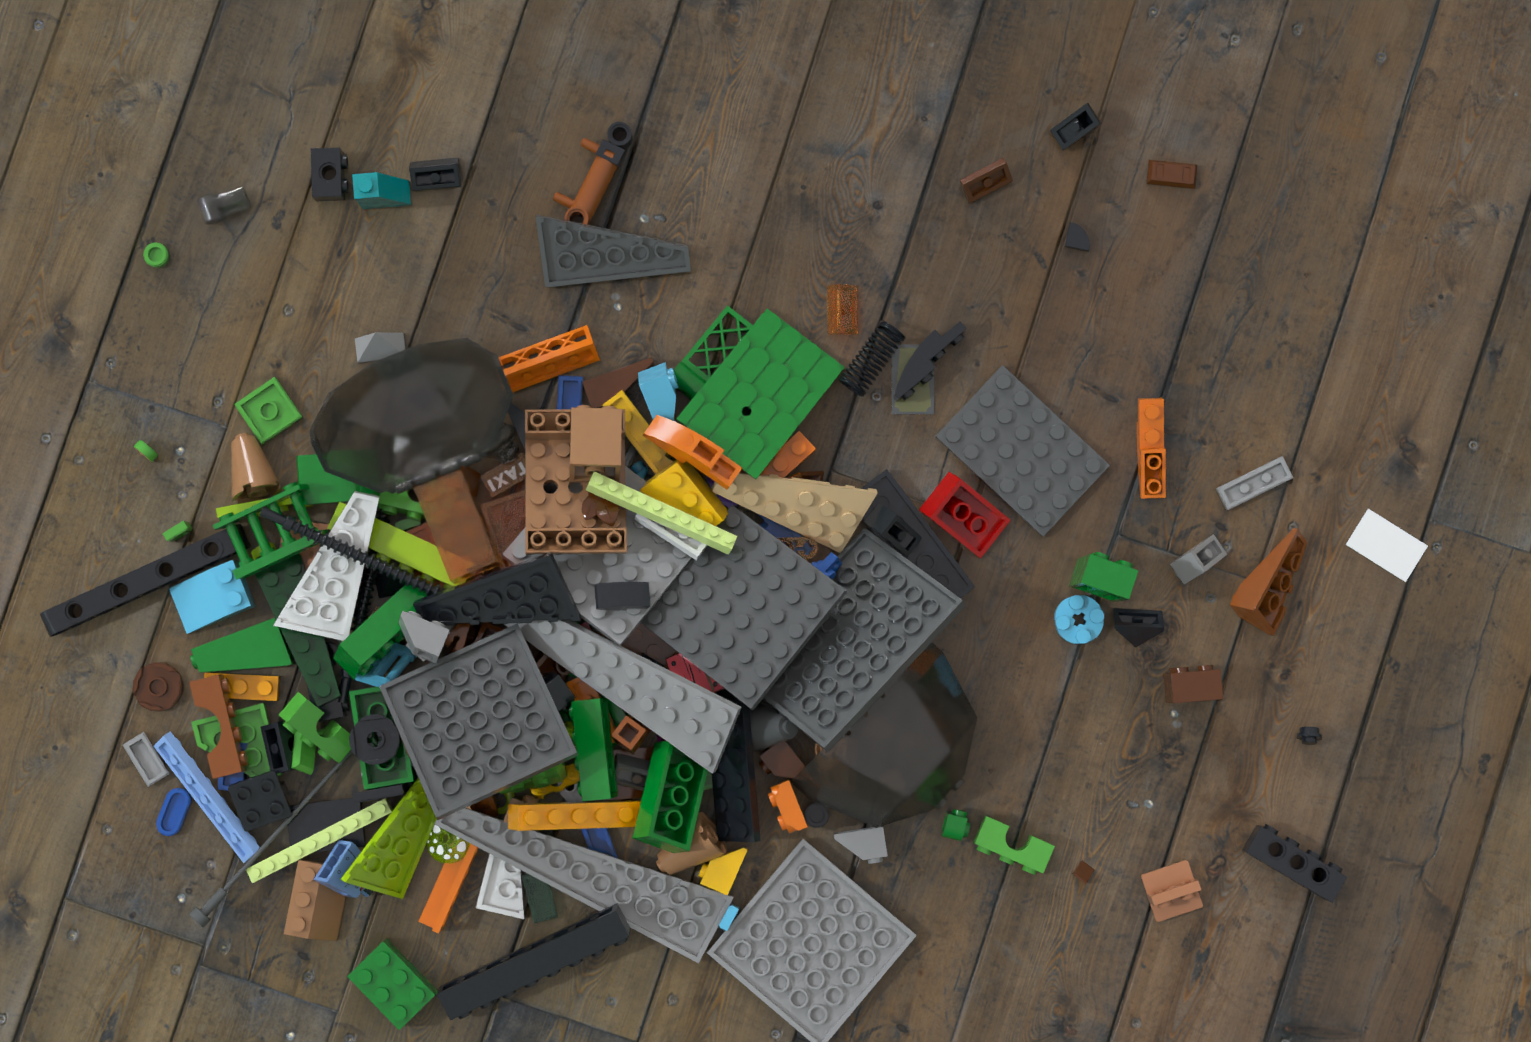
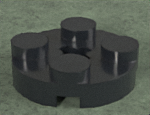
[349,714,401,765]

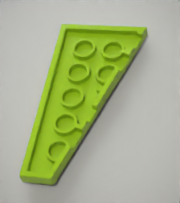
[341,777,437,899]

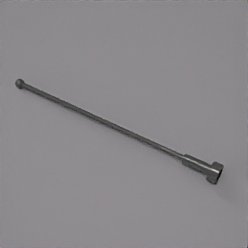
[189,750,353,927]

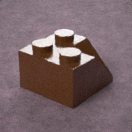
[1163,665,1223,703]

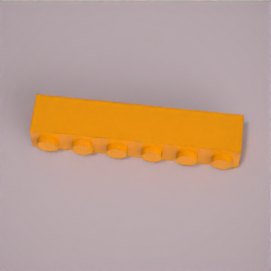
[508,800,641,831]

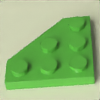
[191,703,283,777]

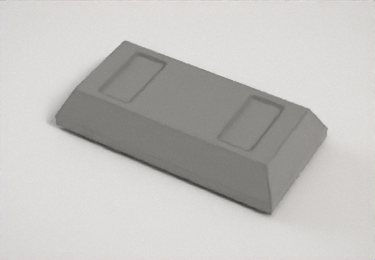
[123,732,169,787]

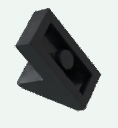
[1050,103,1101,150]

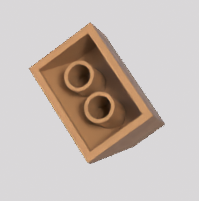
[284,858,346,941]

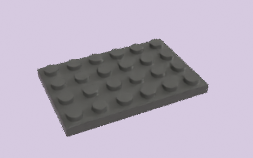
[935,365,1110,537]

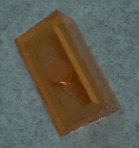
[827,284,858,335]

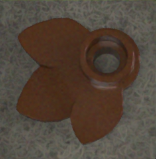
[582,492,626,526]

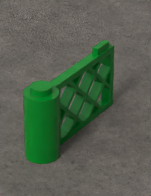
[674,305,753,400]

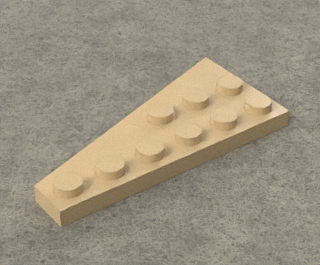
[711,470,878,553]

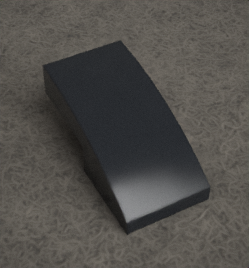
[595,582,650,611]

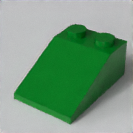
[296,450,380,505]

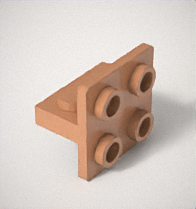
[1141,860,1203,922]

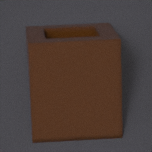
[1072,860,1094,884]

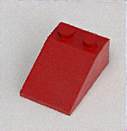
[919,472,1011,559]

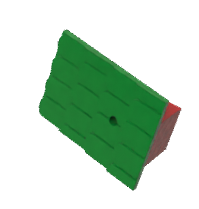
[676,309,845,480]

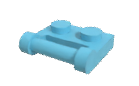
[355,643,417,688]

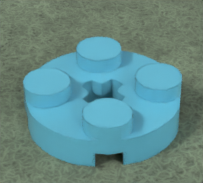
[1054,595,1104,644]

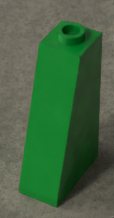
[190,618,296,672]

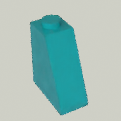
[352,172,412,209]

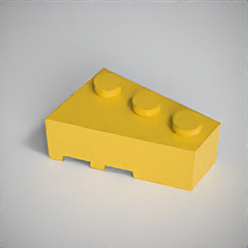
[639,459,728,526]

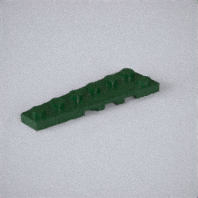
[255,553,341,708]

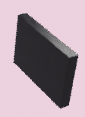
[288,798,366,853]

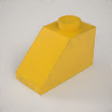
[698,846,748,896]

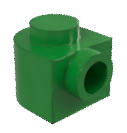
[941,809,970,841]

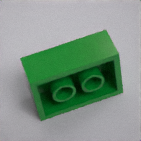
[347,938,438,1030]

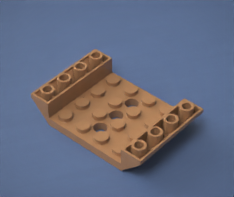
[525,409,627,554]

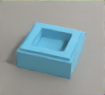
[719,903,739,931]

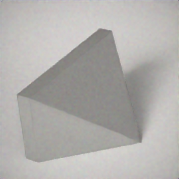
[355,332,407,363]

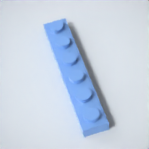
[154,731,260,863]

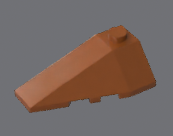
[1230,528,1307,636]

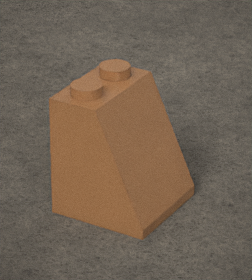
[569,405,622,482]

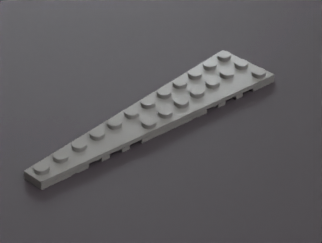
[475,575,741,774]
[435,808,734,963]

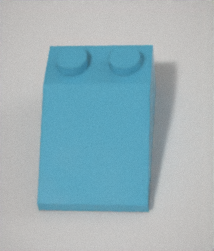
[638,362,679,421]
[169,560,256,634]

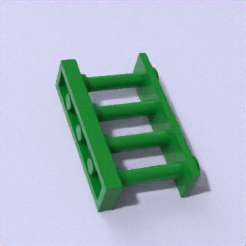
[212,482,329,580]

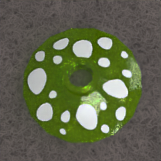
[426,824,471,864]

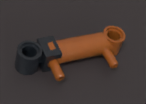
[553,122,633,225]

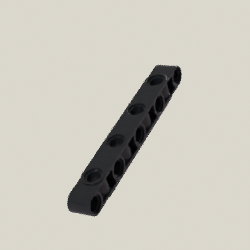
[40,524,251,637]

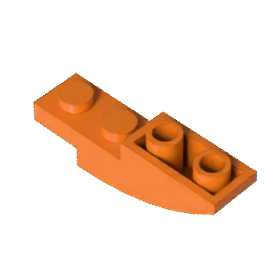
[1136,398,1166,499]
[643,415,742,490]

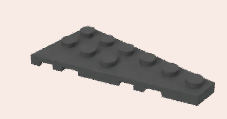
[535,214,691,288]

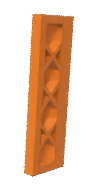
[495,325,600,394]
[418,836,479,934]

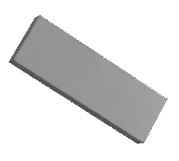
[1216,456,1293,511]

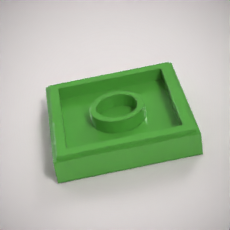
[234,377,304,445]

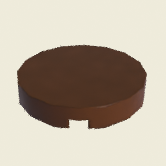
[133,662,184,711]

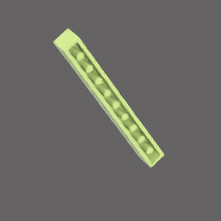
[586,472,737,554]
[246,798,393,883]

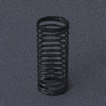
[839,320,906,397]

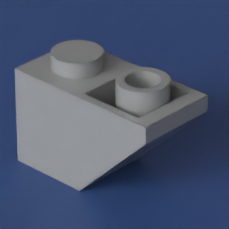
[399,611,450,663]

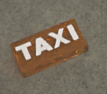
[480,452,526,498]

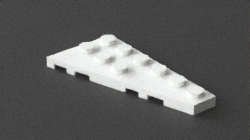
[273,491,380,641]

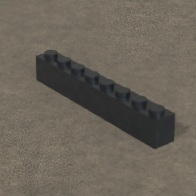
[437,903,631,1020]

